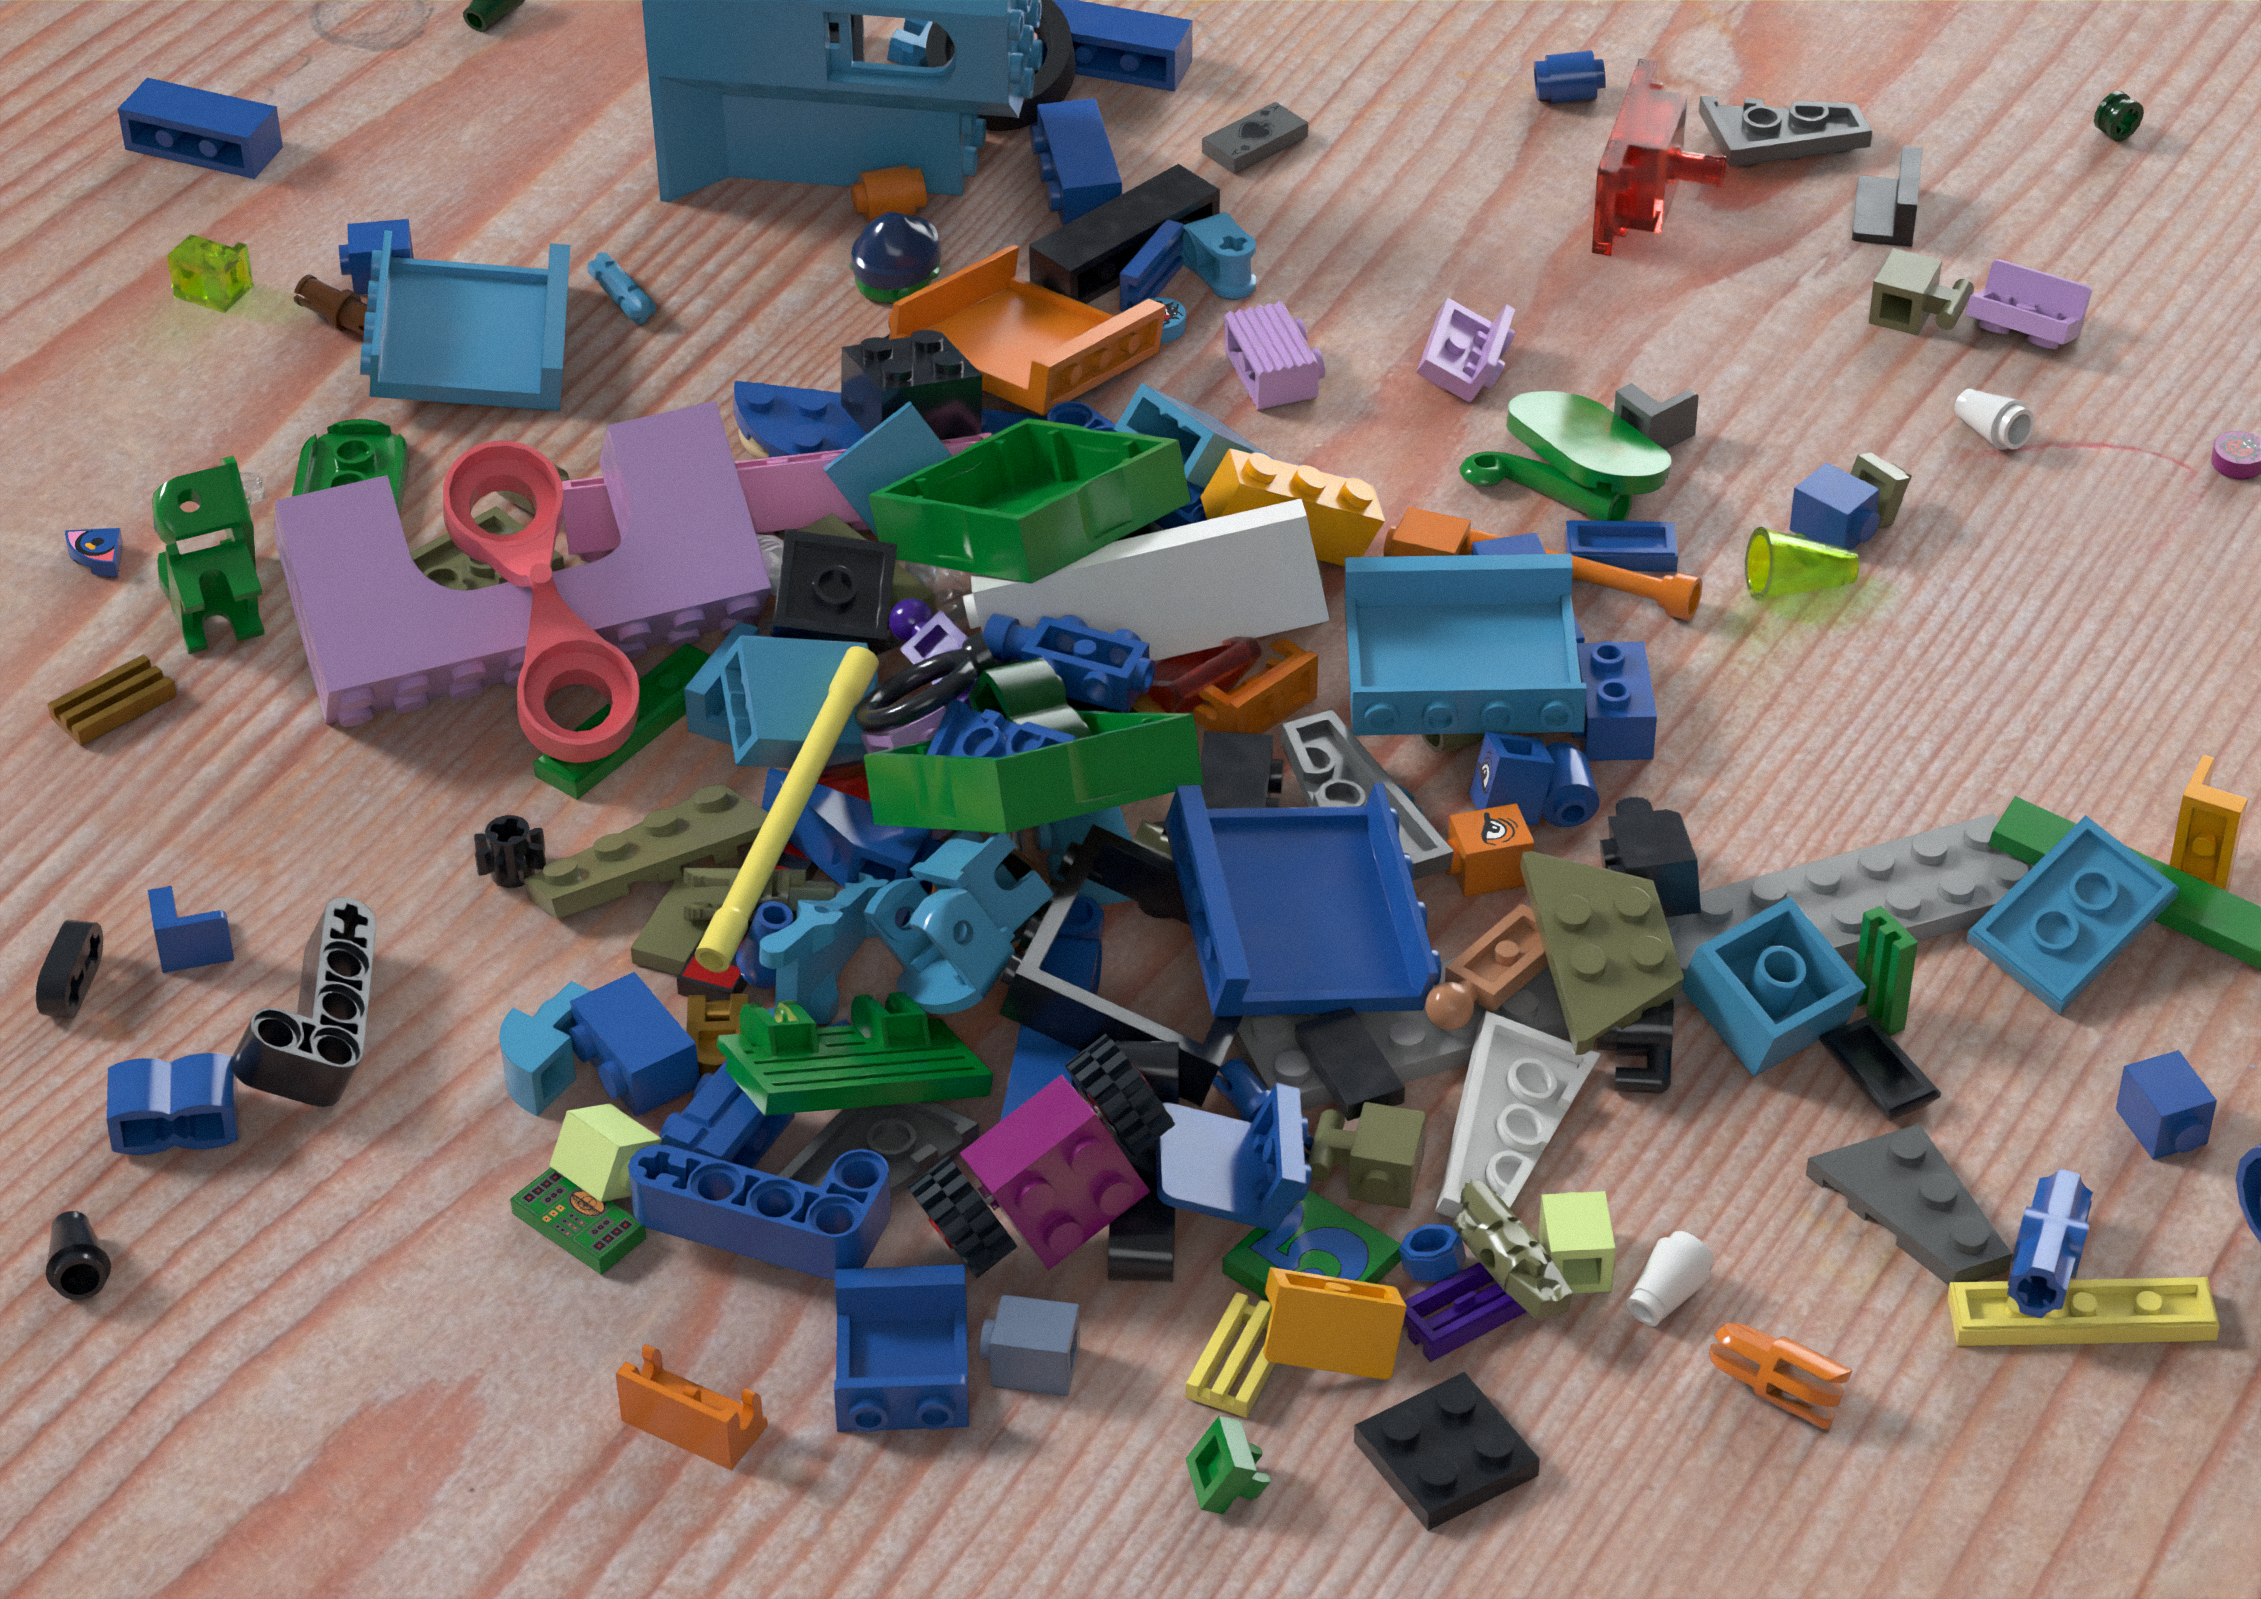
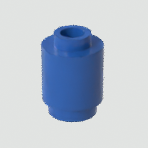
[1534,50,1606,104]
[1542,742,1600,827]

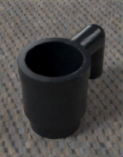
[1598,998,1674,1094]

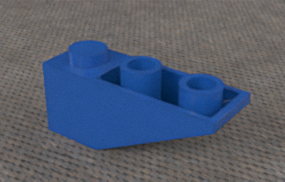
[761,767,933,889]

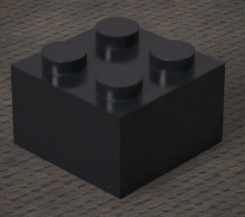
[841,330,983,440]

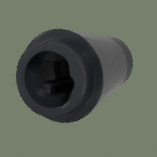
[46,1211,111,1300]

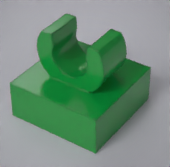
[1185,1416,1272,1514]

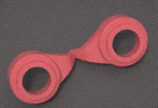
[443,440,639,763]

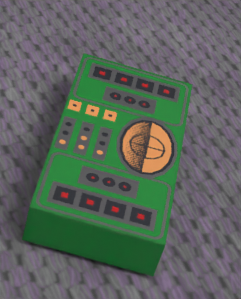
[510,1167,646,1275]

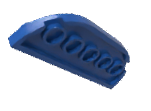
[733,381,1047,458]

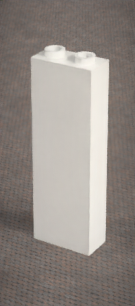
[963,499,1330,667]

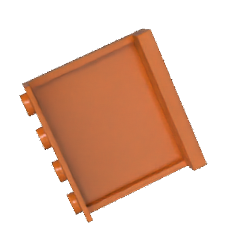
[888,245,1166,415]

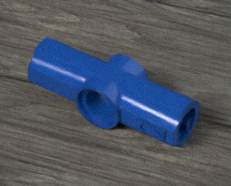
[2007,1169,2093,1318]

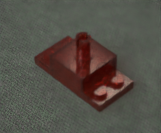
[1592,59,1727,256]

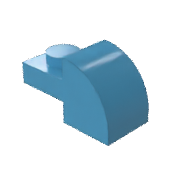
[499,981,591,1116]

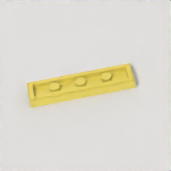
[1947,1277,2220,1346]

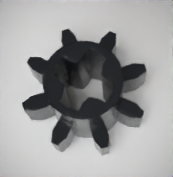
[474,815,546,888]

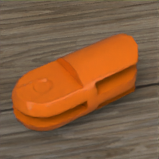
[1709,1323,1853,1430]

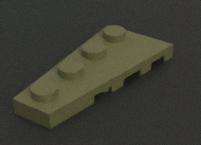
[524,783,769,919]

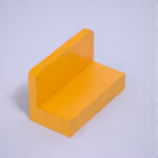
[2169,754,2248,891]
[1263,1267,1407,1380]

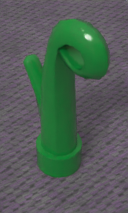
[1459,451,1632,521]

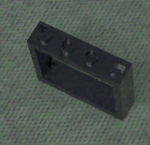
[999,824,1243,1107]

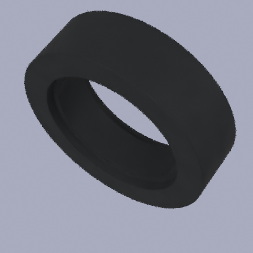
[926,0,1076,131]

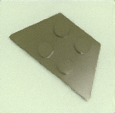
[1520,851,1684,1056]

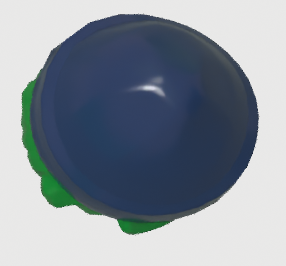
[849,212,941,303]

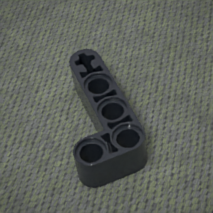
[230,897,377,1107]
[1108,1041,1179,1282]

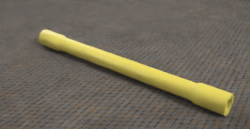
[695,646,879,972]

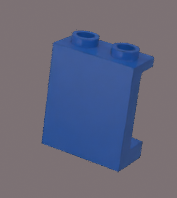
[834,1265,969,1432]

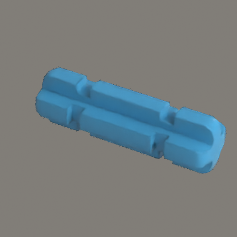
[587,252,656,324]

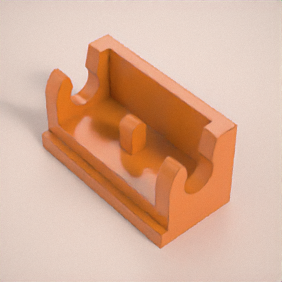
[1193,638,1318,734]
[615,1344,768,1471]

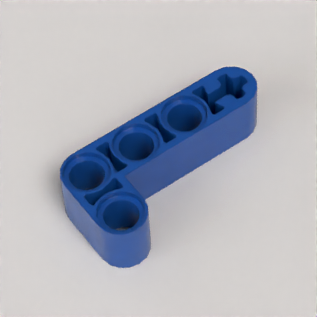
[628,1144,891,1280]

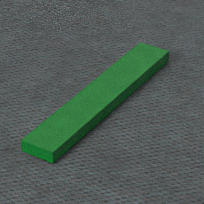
[1988,796,2261,969]

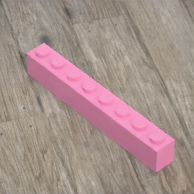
[562,433,992,561]

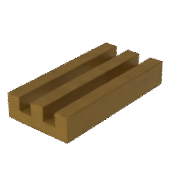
[47,654,177,746]

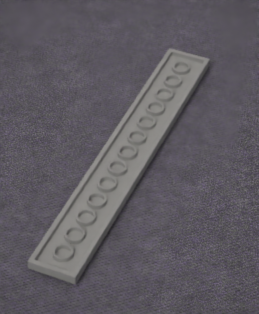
[1233,813,2033,1110]

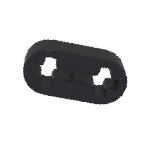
[36,919,103,1018]

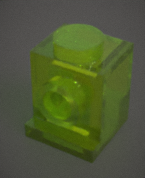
[167,234,254,313]

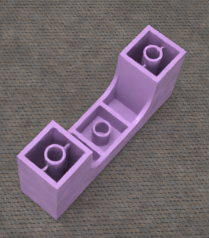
[274,401,772,727]

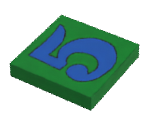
[1222,1189,1401,1301]

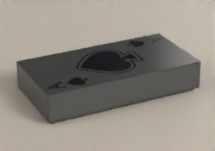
[1202,102,1308,174]

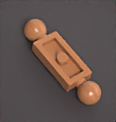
[1425,903,1549,1031]

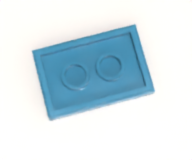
[1966,815,2179,1015]

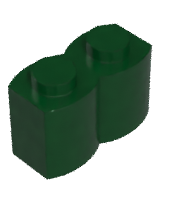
[969,658,1092,739]

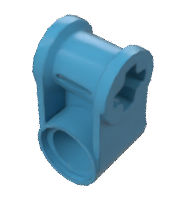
[1178,212,1256,299]

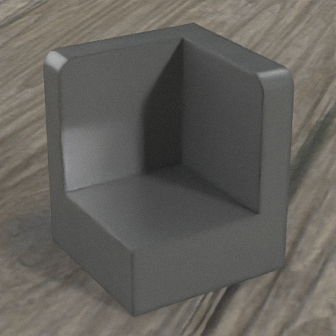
[1614,383,1699,450]

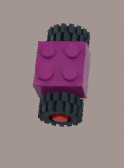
[907,1034,1175,1278]

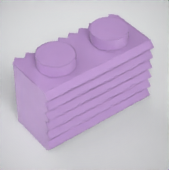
[1225,301,1325,410]

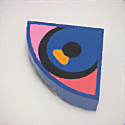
[65,528,123,577]

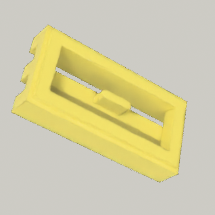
[1186,1292,1276,1418]

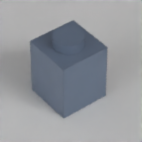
[980,1294,1080,1396]

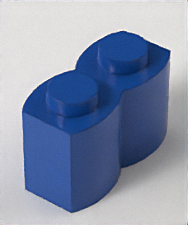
[106,1053,238,1155]

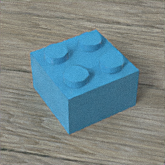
[1682,897,1866,1077]

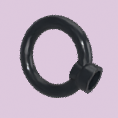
[855,632,998,733]

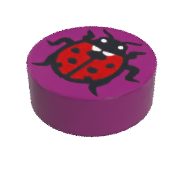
[2211,431,2261,479]

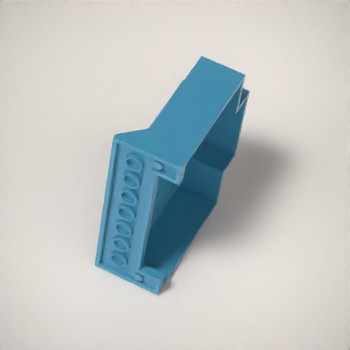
[642,0,1043,202]

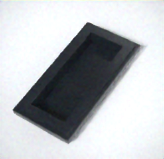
[1819,1015,1941,1121]

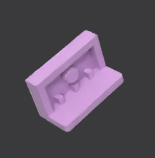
[1965,259,2092,349]
[1416,298,1516,403]

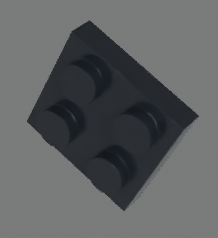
[772,529,897,651]
[1354,1371,1540,1531]

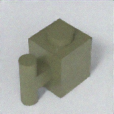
[1869,248,1974,336]
[1307,1102,1426,1209]

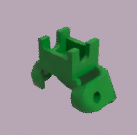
[152,456,265,654]

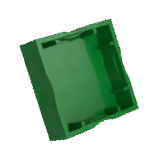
[868,418,1191,584]
[864,711,1204,833]

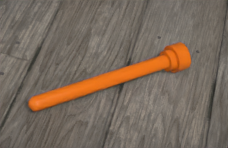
[1470,528,1703,621]

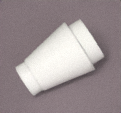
[1954,389,2035,450]
[1626,1231,1714,1327]

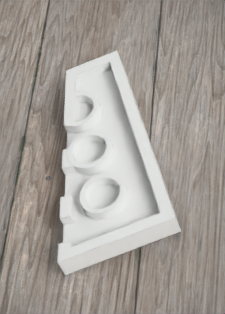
[1435,1011,1600,1219]

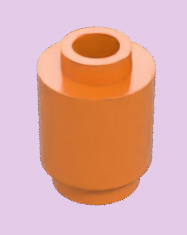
[850,164,927,222]

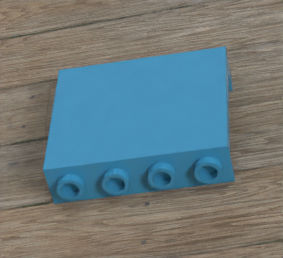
[360,230,570,411]
[1344,554,1587,736]

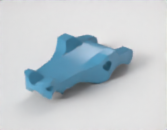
[759,872,890,1024]

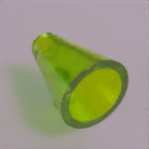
[1745,527,1859,601]

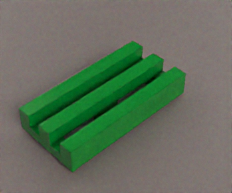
[1855,905,1918,1036]

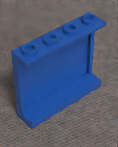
[1164,783,1441,1017]

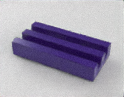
[1402,1262,1527,1362]

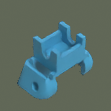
[864,830,1054,1014]

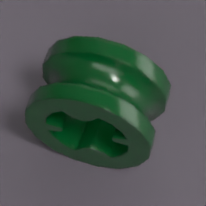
[2094,91,2144,141]

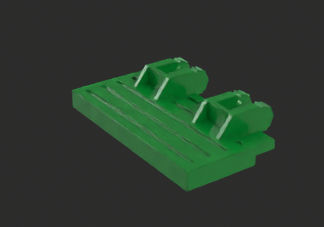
[716,992,994,1116]

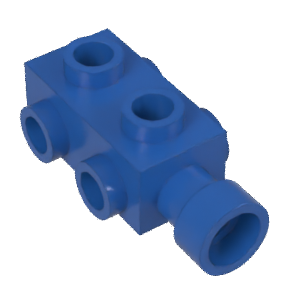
[983,613,1156,713]

